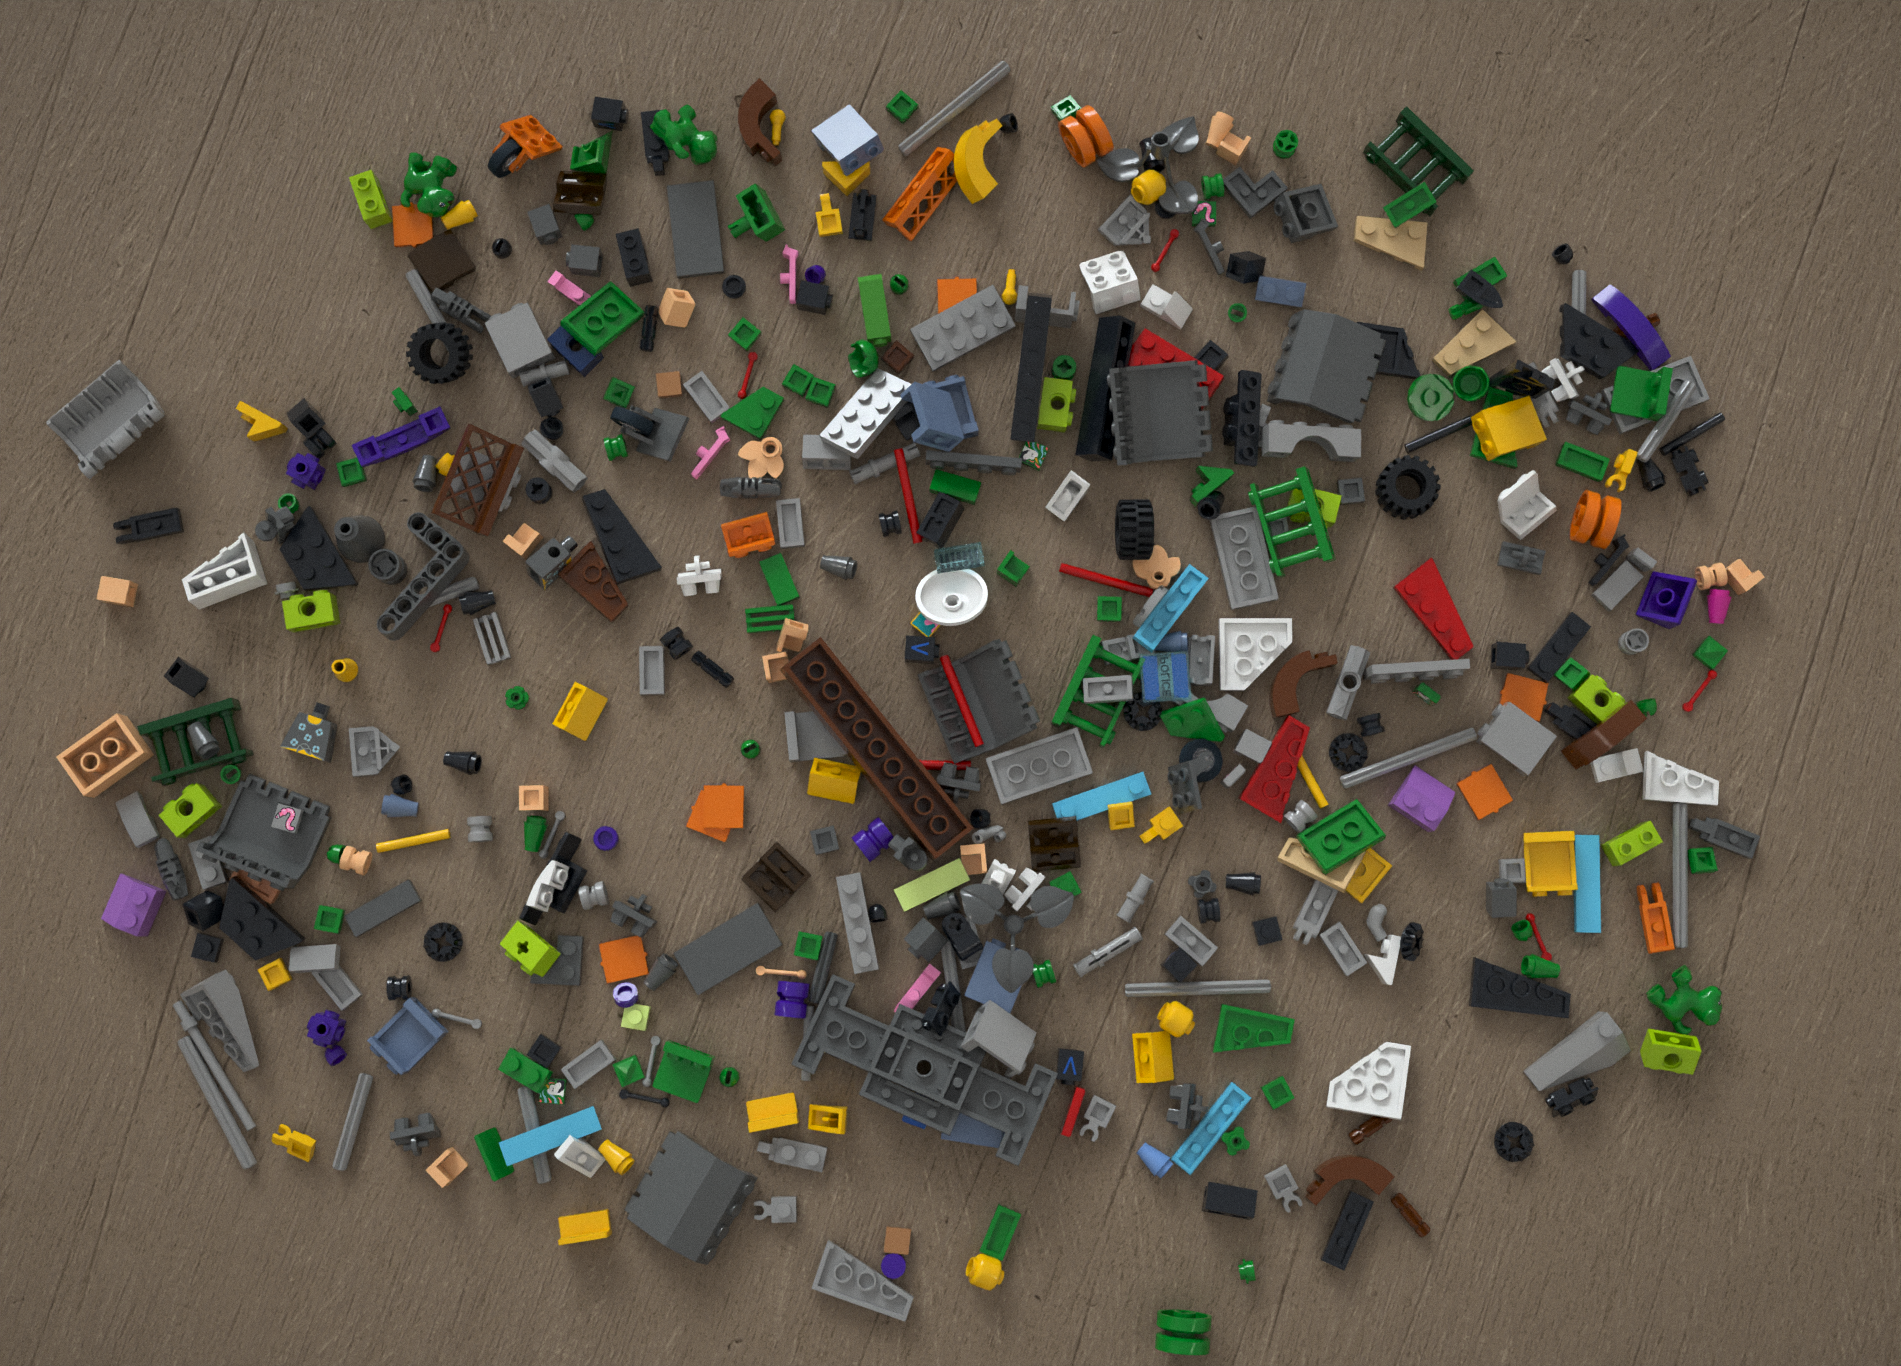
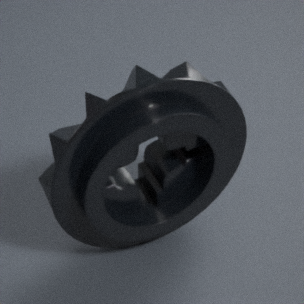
[1124,692,1162,731]
[1329,733,1368,772]
[1400,922,1424,961]
[423,923,463,962]
[1494,1122,1535,1162]

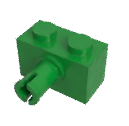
[728,183,786,242]

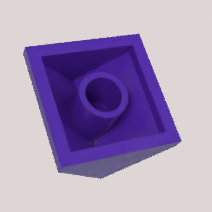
[1636,571,1697,629]

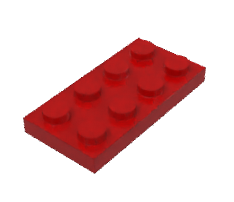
[1128,328,1224,410]

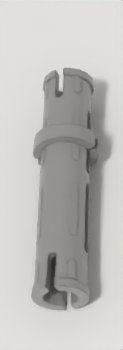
[849,442,920,485]
[1073,927,1143,978]

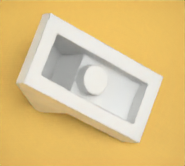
[1140,284,1193,330]
[1045,470,1090,521]
[1590,748,1644,783]
[1364,935,1401,985]
[554,1135,605,1178]

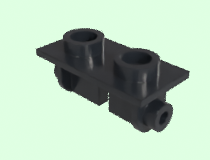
[848,189,877,241]
[1671,446,1709,496]
[921,981,961,1036]
[1545,1077,1599,1118]

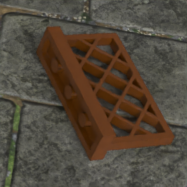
[431,424,524,536]

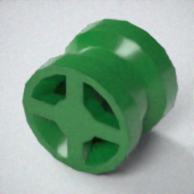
[1272,130,1299,159]
[1201,173,1224,200]
[1052,355,1076,380]
[604,434,629,461]
[1032,960,1056,988]

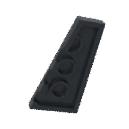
[582,489,662,585]
[1469,957,1571,1019]

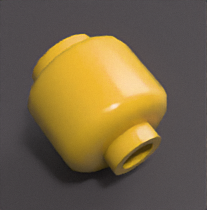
[1131,170,1166,205]
[1157,1001,1195,1038]
[966,1254,1004,1290]

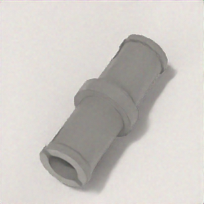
[519,360,570,387]
[1117,873,1154,923]

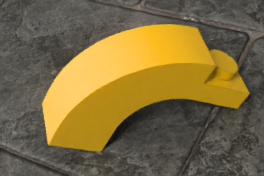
[954,118,1002,204]

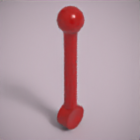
[1151,229,1179,272]
[738,352,758,399]
[430,604,453,652]
[1682,670,1717,712]
[1525,913,1552,961]

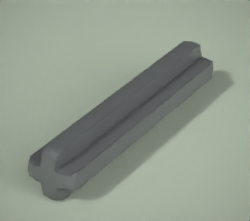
[808,931,838,1004]

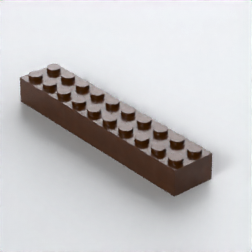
[780,637,973,860]

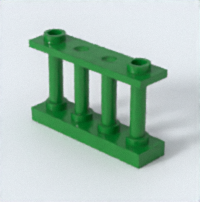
[1248,466,1336,578]
[1051,635,1145,748]

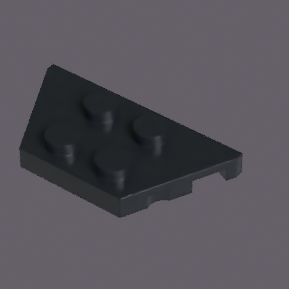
[1559,303,1639,380]
[1356,322,1420,379]
[1489,359,1555,399]
[280,506,358,591]
[219,876,306,961]

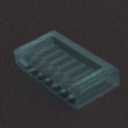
[934,542,985,574]

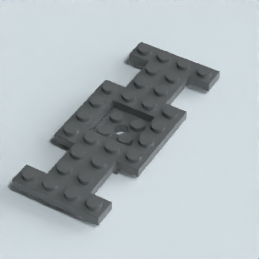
[791,974,1058,1167]

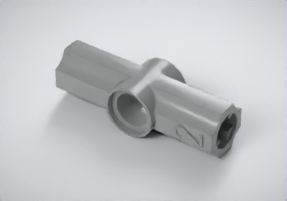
[521,429,588,493]
[1326,645,1370,720]

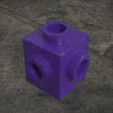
[286,453,326,490]
[307,1010,346,1047]

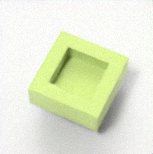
[621,1004,651,1031]

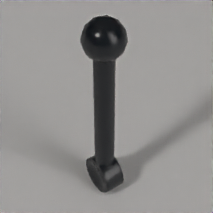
[619,1089,670,1108]

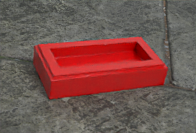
[1060,1085,1086,1137]

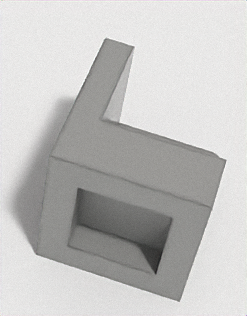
[1233,729,1272,763]

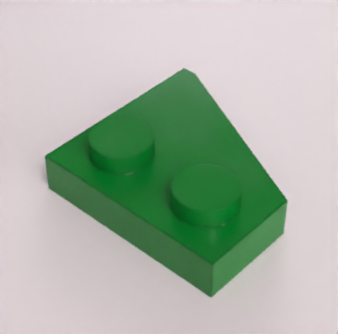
[721,387,784,440]
[1160,697,1225,742]

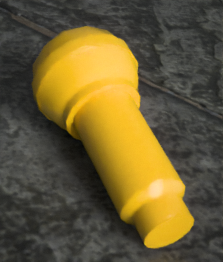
[769,109,786,146]
[1001,269,1018,305]

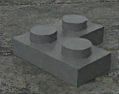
[1223,167,1288,219]
[530,935,584,986]

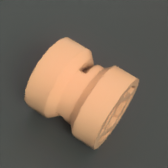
[1695,562,1728,591]
[339,846,372,875]

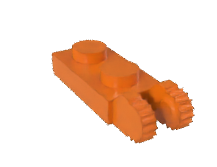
[1636,882,1675,954]

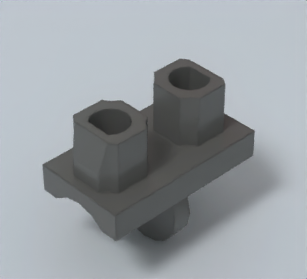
[1566,392,1612,435]
[255,506,294,544]
[1497,541,1546,575]
[937,762,981,804]
[888,834,928,871]
[610,894,657,938]
[1166,1083,1209,1129]
[390,1113,441,1157]

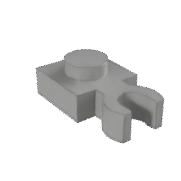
[1079,1095,1116,1142]
[1264,1164,1302,1213]
[754,1196,797,1223]

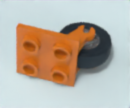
[488,115,563,178]

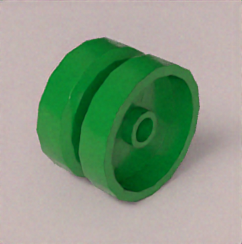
[1155,1309,1212,1355]

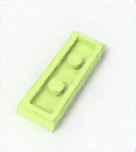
[894,858,970,912]

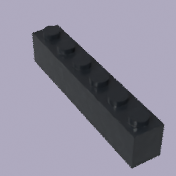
[1010,292,1052,442]
[1075,315,1136,461]

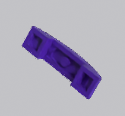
[1591,284,1671,371]
[351,406,451,467]

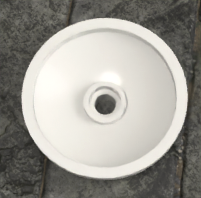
[915,566,988,626]

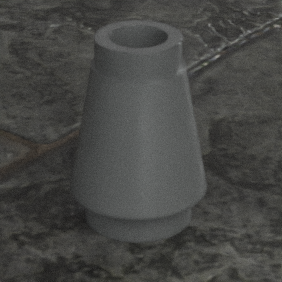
[412,455,437,492]
[820,555,857,580]
[187,722,220,759]
[923,891,961,920]
[644,953,678,991]

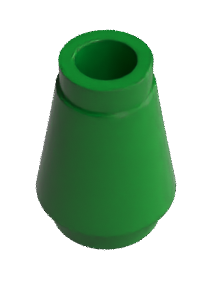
[524,815,548,852]
[1521,954,1560,978]

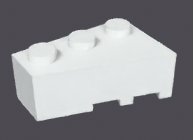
[182,533,267,609]

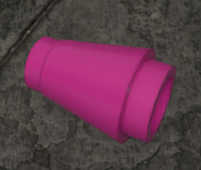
[1707,589,1732,624]

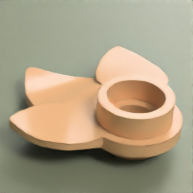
[738,437,784,479]
[1132,545,1181,590]

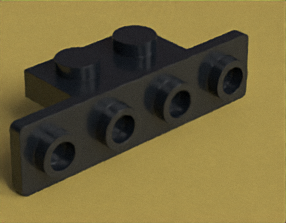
[1222,370,1262,467]
[519,832,588,925]

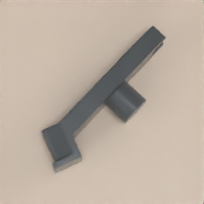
[1194,218,1225,275]

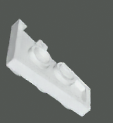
[1642,751,1719,806]

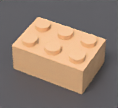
[56,713,154,798]

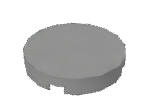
[1133,585,1168,628]

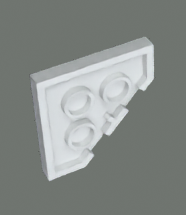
[1219,618,1292,691]
[1326,1042,1411,1120]

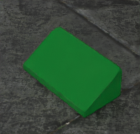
[929,469,982,505]
[474,1127,514,1182]

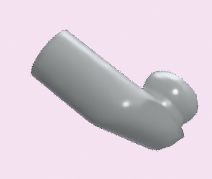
[972,825,1006,844]
[1366,904,1388,942]

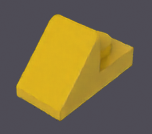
[235,401,288,442]

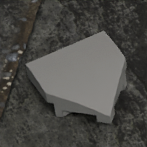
[1097,195,1151,246]
[349,726,400,777]

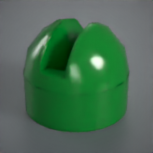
[574,214,594,231]
[890,274,909,295]
[1228,303,1247,322]
[278,493,300,514]
[1636,698,1657,717]
[741,739,760,759]
[220,764,242,784]
[327,844,346,864]
[1511,920,1533,941]
[719,1067,740,1087]

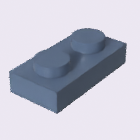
[1254,275,1306,307]

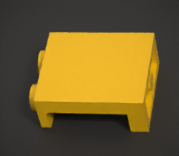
[1471,396,1547,461]
[1523,831,1578,897]

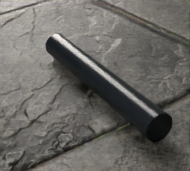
[1659,412,1725,456]
[1404,416,1472,453]

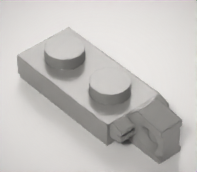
[757,1137,828,1172]

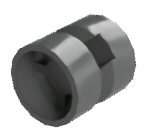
[368,549,407,585]

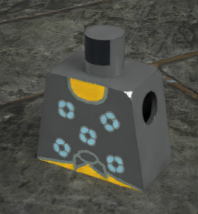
[525,535,578,591]
[280,702,337,763]

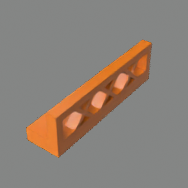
[882,147,957,241]

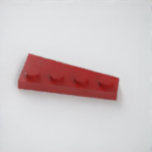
[1393,557,1474,660]
[1238,715,1310,823]

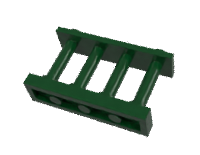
[1363,106,1474,217]
[137,698,254,786]

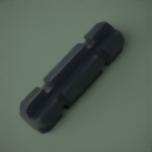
[640,305,658,352]
[691,651,734,688]

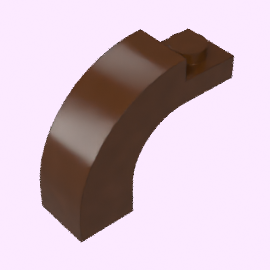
[738,78,782,167]
[1269,650,1338,719]
[1561,700,1647,770]
[1305,1155,1395,1206]

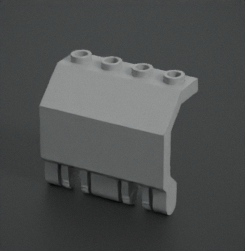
[46,359,165,479]

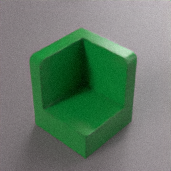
[997,550,1030,587]

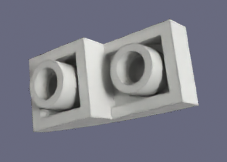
[526,860,569,912]

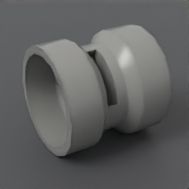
[1618,628,1649,655]
[1283,800,1318,833]
[467,816,493,842]
[579,881,609,910]

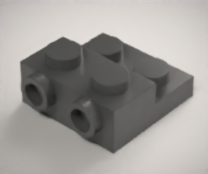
[1274,184,1338,243]

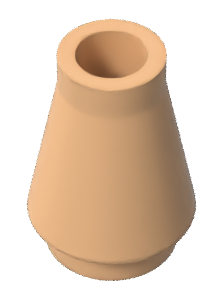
[1205,111,1234,149]

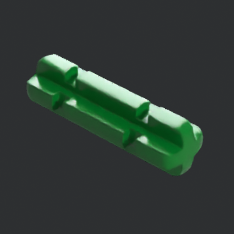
[1449,300,1486,320]

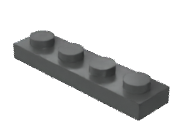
[926,450,1022,475]

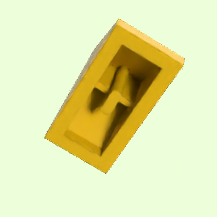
[822,161,870,196]
[808,1104,848,1134]

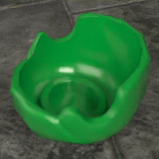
[848,339,879,378]
[1453,365,1490,402]

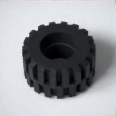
[406,322,473,384]
[1375,455,1441,520]
[1115,499,1154,560]

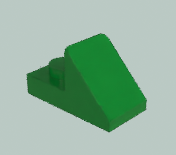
[1189,466,1234,507]

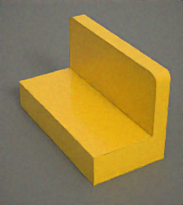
[552,682,608,741]
[807,757,861,804]
[1132,1031,1174,1083]
[746,1092,800,1133]
[558,1209,612,1245]

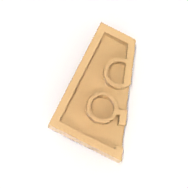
[1354,216,1427,271]
[1432,309,1516,377]
[1278,838,1366,893]

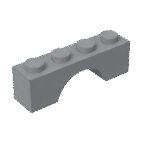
[1262,420,1361,462]
[1157,656,1248,733]
[836,872,879,974]

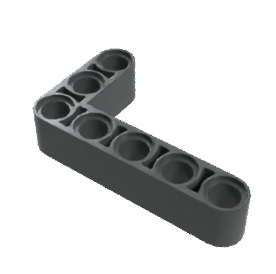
[377,512,470,641]

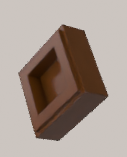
[881,340,914,374]

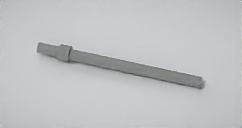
[172,1000,256,1131]

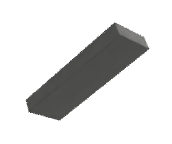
[344,879,422,937]

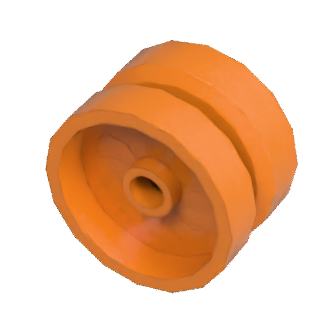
[1058,105,1114,167]
[1569,490,1622,549]

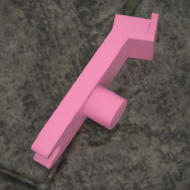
[780,244,799,304]
[548,271,591,306]
[691,426,730,480]
[894,964,941,1012]

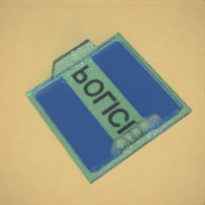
[1139,651,1191,703]

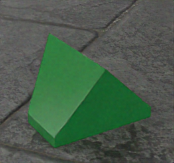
[570,130,613,174]

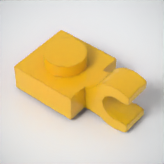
[816,193,843,237]
[1605,449,1638,493]
[1139,806,1183,844]
[272,1124,316,1162]

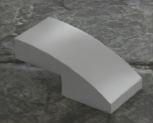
[1100,634,1155,666]
[115,791,160,848]

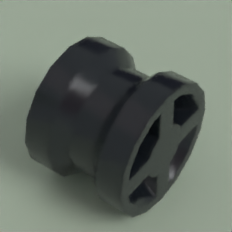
[525,477,552,504]
[879,510,902,537]
[1357,713,1385,738]
[1197,898,1220,924]
[386,975,412,1001]

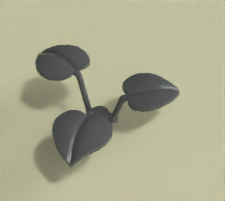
[1097,116,1199,214]
[960,884,1074,993]

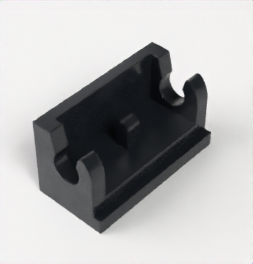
[916,491,965,550]
[1202,1182,1258,1220]

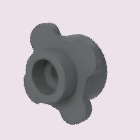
[1188,870,1217,898]

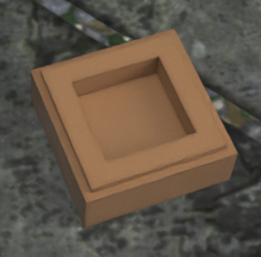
[656,371,683,399]
[884,1226,911,1255]

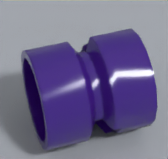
[851,817,894,862]
[774,981,810,1018]

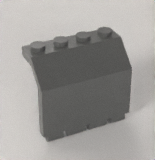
[1267,309,1386,423]
[1107,360,1213,466]
[918,639,1040,764]
[196,774,332,891]
[624,1131,758,1265]

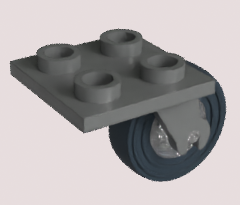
[610,405,690,462]
[1168,739,1223,815]

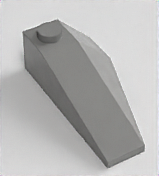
[180,969,259,1072]
[1523,1011,1631,1091]

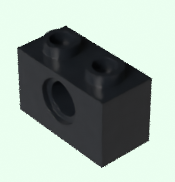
[616,228,653,287]

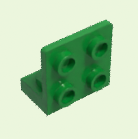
[1610,366,1673,421]
[653,1040,715,1103]

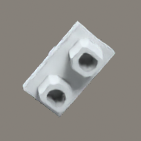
[1541,358,1585,402]
[677,556,722,596]
[981,859,1016,895]
[1004,867,1045,911]

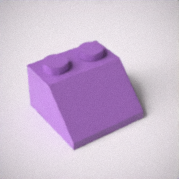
[1388,765,1455,832]
[101,873,166,936]

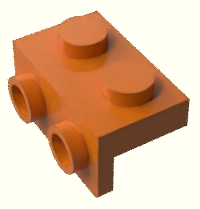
[721,512,776,558]

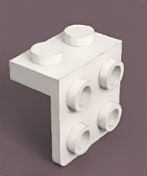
[1079,251,1140,314]
[1497,470,1557,540]

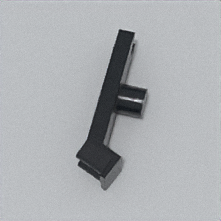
[1588,534,1630,586]

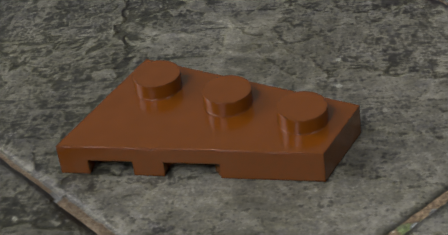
[558,541,628,623]

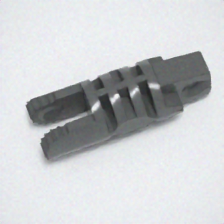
[431,288,491,334]
[720,477,782,499]
[154,838,188,901]

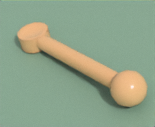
[756,966,807,979]

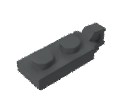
[1688,817,1760,859]

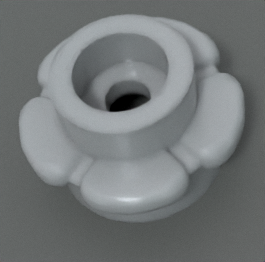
[275,582,299,599]

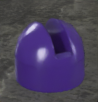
[805,265,826,284]
[325,1044,347,1066]

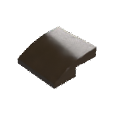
[553,171,607,215]
[408,229,476,293]
[1028,816,1081,872]
[741,842,811,913]

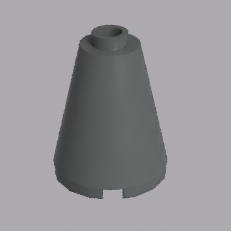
[334,515,385,563]

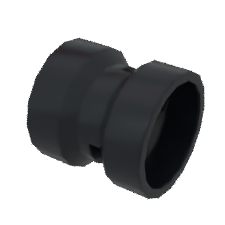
[303,427,337,459]
[660,627,693,660]

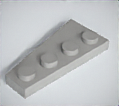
[811,1239,914,1321]

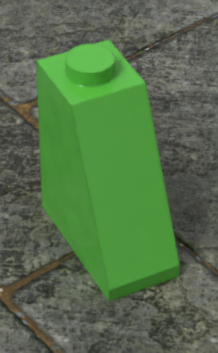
[858,274,891,347]

